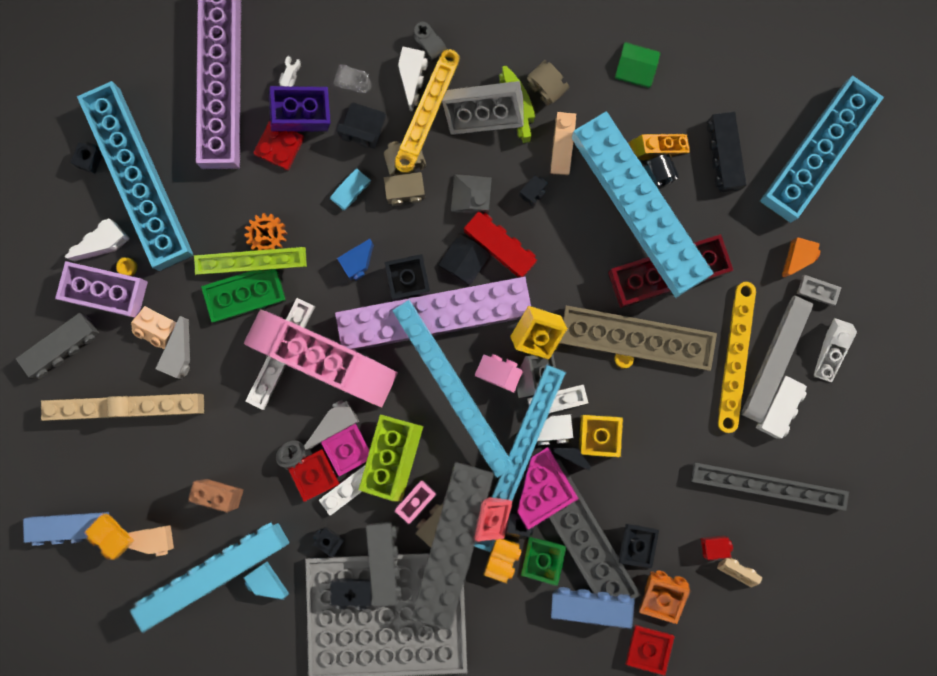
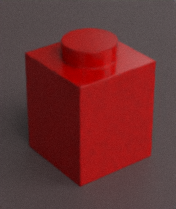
[701,536,733,560]

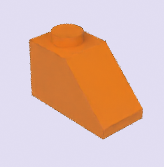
[782,237,820,277]

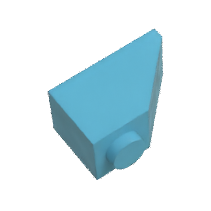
[244,562,289,599]

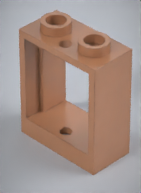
[188,479,244,512]

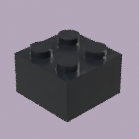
[384,254,431,301]

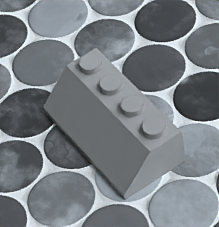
[442,81,524,134]

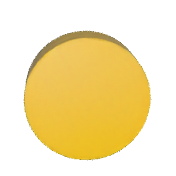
[116,257,137,276]
[614,354,634,368]

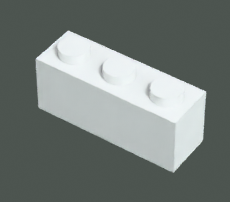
[756,376,807,439]

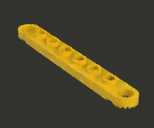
[395,49,459,172]
[717,282,756,433]

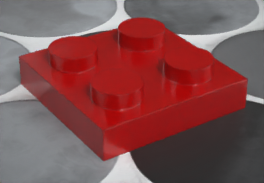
[253,121,304,171]
[288,449,340,502]
[626,625,675,675]

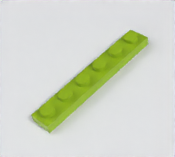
[194,247,307,275]

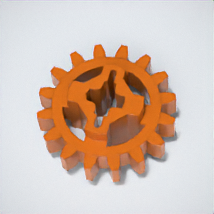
[244,213,287,251]

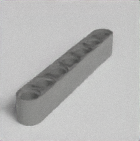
[741,295,813,423]

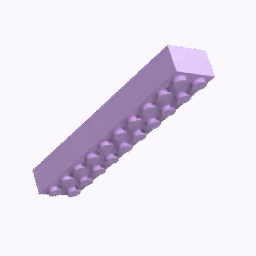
[196,0,241,169]
[335,277,531,351]

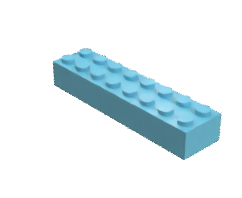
[760,75,884,223]
[131,523,290,632]

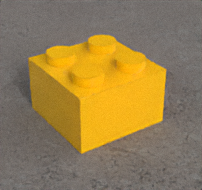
[510,306,567,359]
[579,415,623,457]

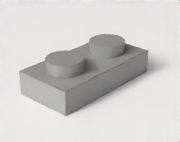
[797,275,842,306]

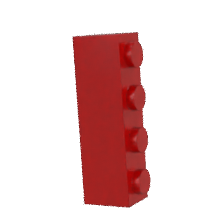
[464,211,537,278]

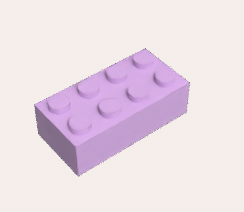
[55,261,148,318]

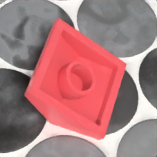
[474,497,512,541]

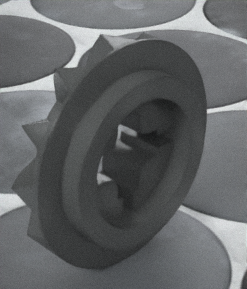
[276,441,306,470]

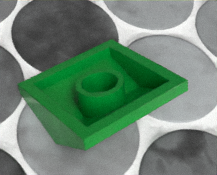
[615,43,660,88]
[521,537,566,586]

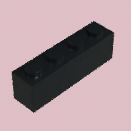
[707,112,747,192]

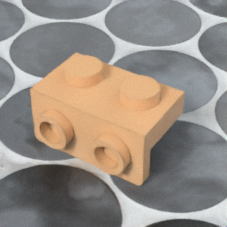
[131,306,176,349]

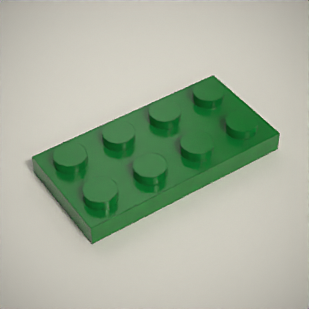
[201,269,286,323]

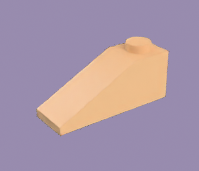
[550,112,576,175]
[128,525,174,556]

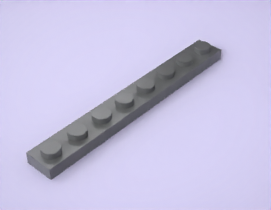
[691,462,849,511]

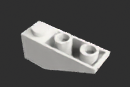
[398,47,428,111]
[65,218,130,261]
[813,318,857,382]
[514,415,573,445]

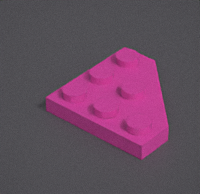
[517,448,579,530]

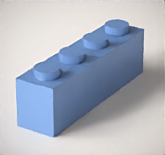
[23,512,109,545]
[551,587,634,628]

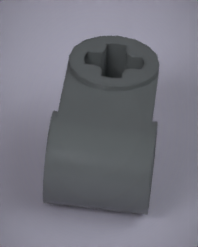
[414,22,446,61]

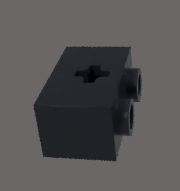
[330,578,372,610]

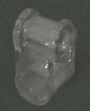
[333,64,371,93]

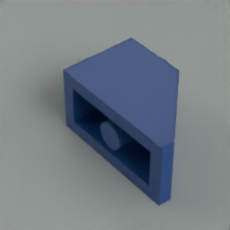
[337,239,374,281]

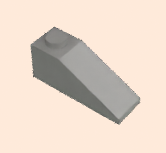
[156,316,190,379]
[304,400,360,450]

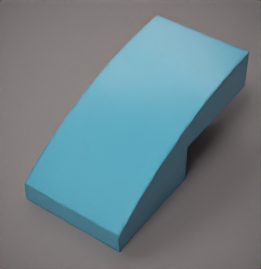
[330,168,371,211]

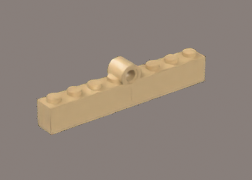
[41,394,204,421]

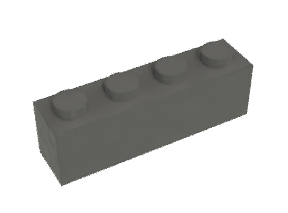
[16,313,99,379]
[366,522,402,607]

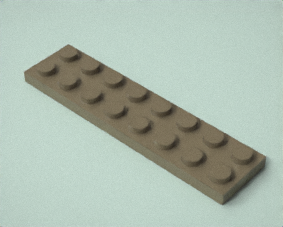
[559,305,717,371]

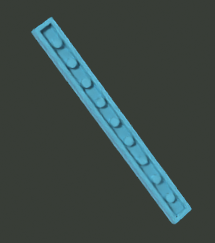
[392,300,514,477]
[474,364,565,552]

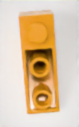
[628,134,690,160]

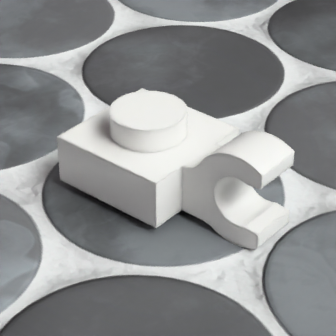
[279,56,301,86]

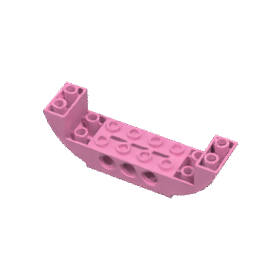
[244,309,398,407]

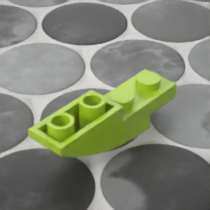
[499,66,535,143]

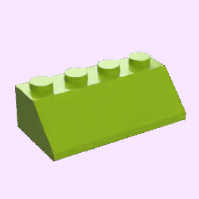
[359,415,423,502]

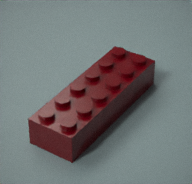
[608,234,734,308]

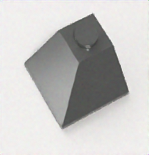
[451,174,492,215]
[516,354,560,398]

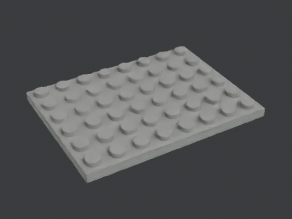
[306,553,467,676]

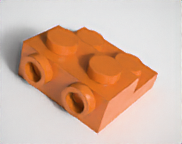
[639,570,690,624]

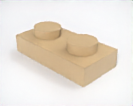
[717,558,762,587]

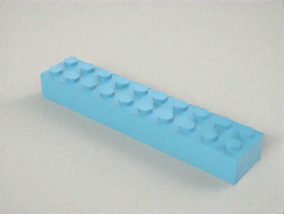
[77,81,194,271]
[572,111,714,298]

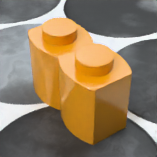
[85,513,134,559]
[484,539,521,583]

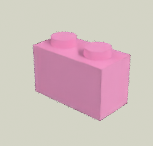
[474,354,523,392]
[395,480,436,524]

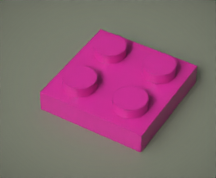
[321,424,370,476]

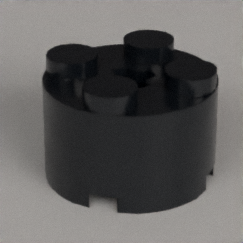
[644,153,679,187]

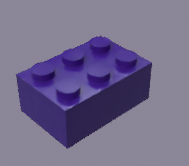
[269,86,331,131]

